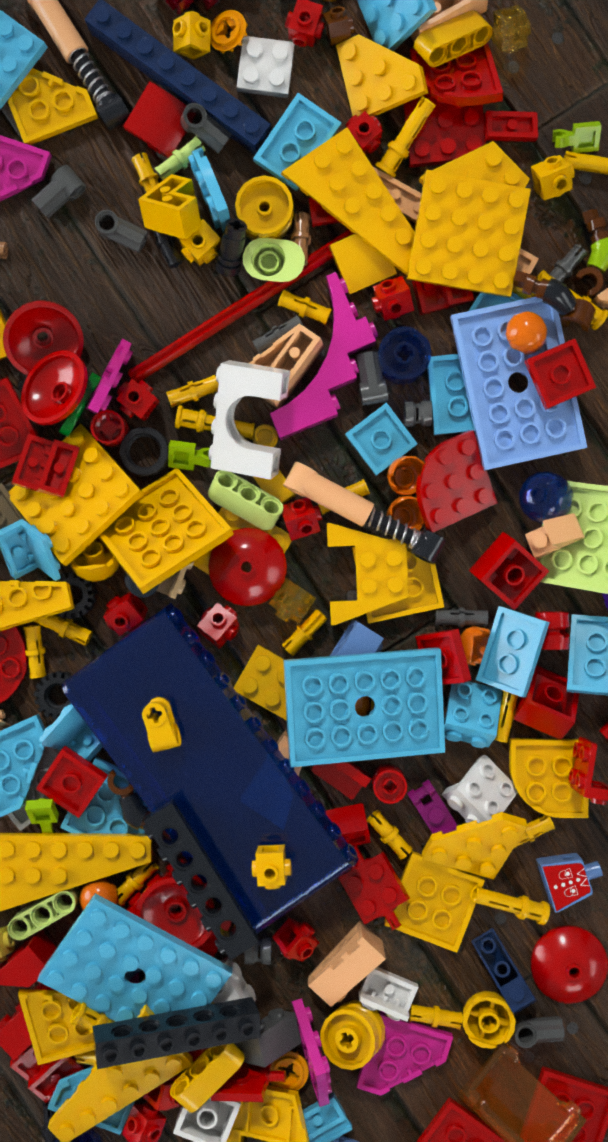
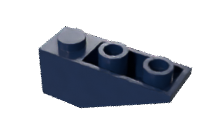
[471,928,537,1014]

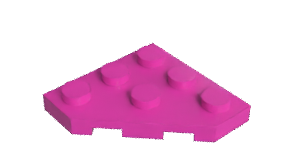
[0,135,52,202]
[85,338,133,413]
[292,998,332,1107]
[356,1011,453,1096]

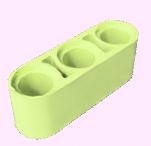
[208,470,283,530]
[7,887,81,940]

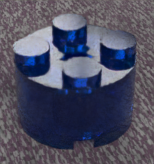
[377,326,431,384]

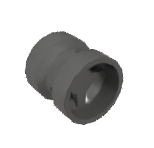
[404,401,432,427]
[245,937,271,964]

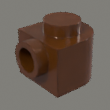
[323,6,355,46]

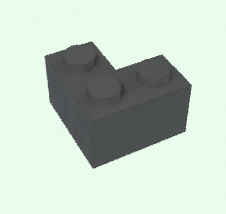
[234,1008,302,1067]

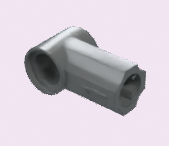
[180,103,232,154]
[31,165,86,218]
[95,210,149,253]
[356,351,388,406]
[512,1015,565,1048]

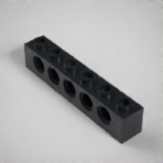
[143,799,259,960]
[92,997,261,1069]

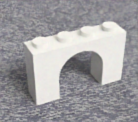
[209,360,290,480]

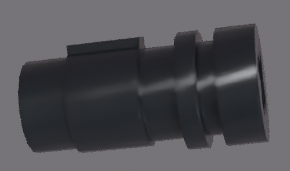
[215,218,247,276]

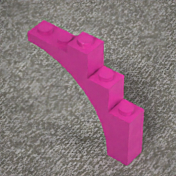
[270,272,378,440]

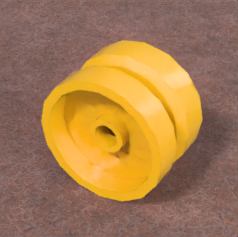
[235,175,294,241]
[320,1000,385,1070]

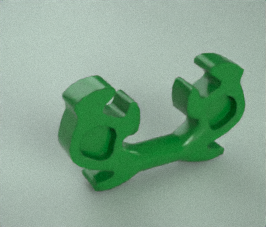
[59,372,102,437]

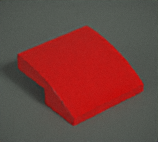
[123,81,197,158]
[412,280,474,315]
[12,433,80,498]
[10,1044,84,1103]

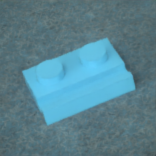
[303,1092,352,1142]

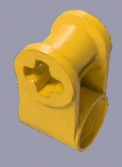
[142,697,182,753]

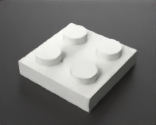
[236,36,295,98]

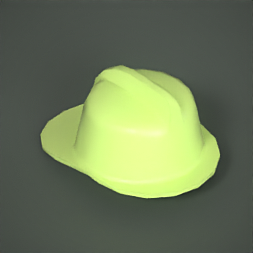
[243,238,305,282]

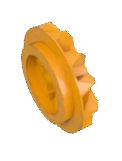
[210,10,248,54]
[270,1051,309,1091]

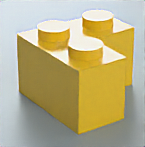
[138,174,202,240]

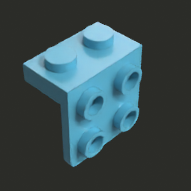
[0,519,61,581]
[444,681,502,748]
[39,702,117,762]

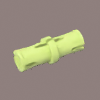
[154,136,206,180]

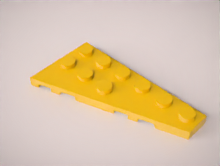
[281,128,415,276]
[0,580,75,631]
[0,833,153,911]
[18,989,115,1065]
[48,1004,193,1142]

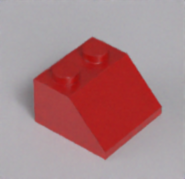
[468,532,549,610]
[513,665,579,740]
[0,930,57,988]

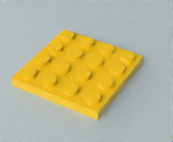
[407,170,531,298]
[9,424,144,566]
[99,468,234,594]

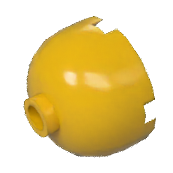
[70,536,120,582]
[462,991,516,1049]

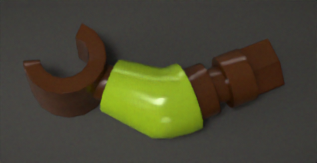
[574,209,608,300]

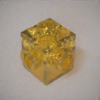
[491,5,531,53]
[269,578,316,624]

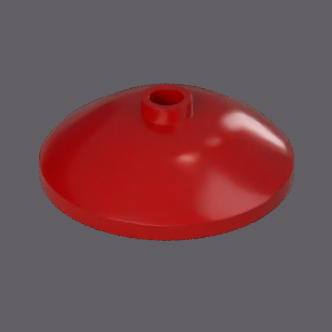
[3,300,84,376]
[21,350,88,425]
[208,528,287,606]
[135,876,215,948]
[530,925,608,1004]

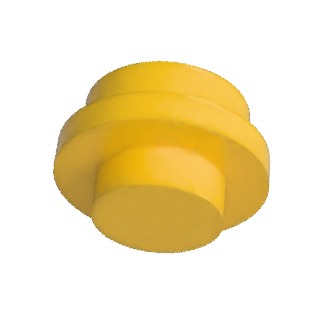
[252,424,278,447]

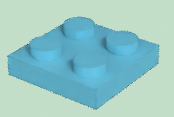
[345,402,418,476]

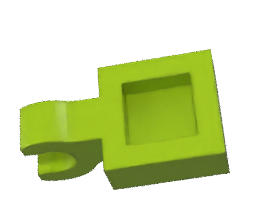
[552,121,602,153]
[168,440,211,471]
[25,798,59,833]

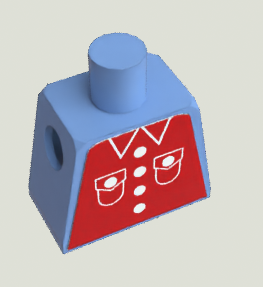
[536,853,603,913]

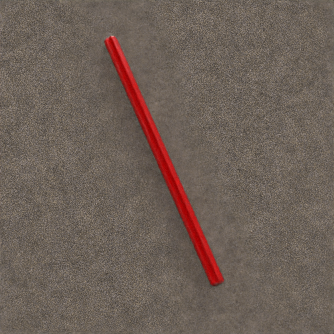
[128,230,355,383]

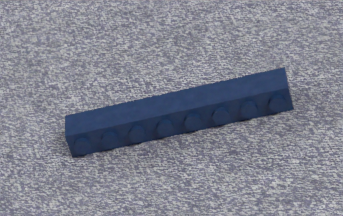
[84,0,271,155]

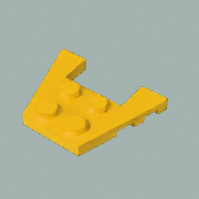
[419,141,530,188]
[327,523,409,625]
[226,1085,309,1142]

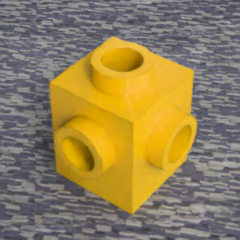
[173,11,211,60]
[531,155,575,201]
[180,219,221,266]
[252,844,292,889]

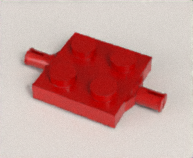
[339,846,410,930]
[211,1062,286,1102]

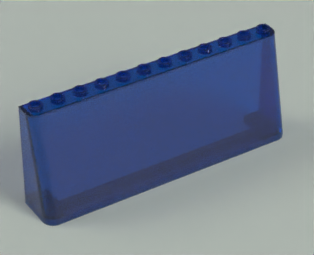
[62,603,359,934]

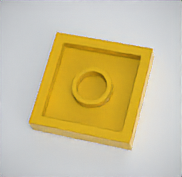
[328,233,397,295]

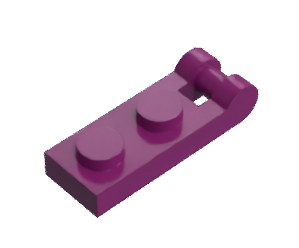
[407,779,458,834]

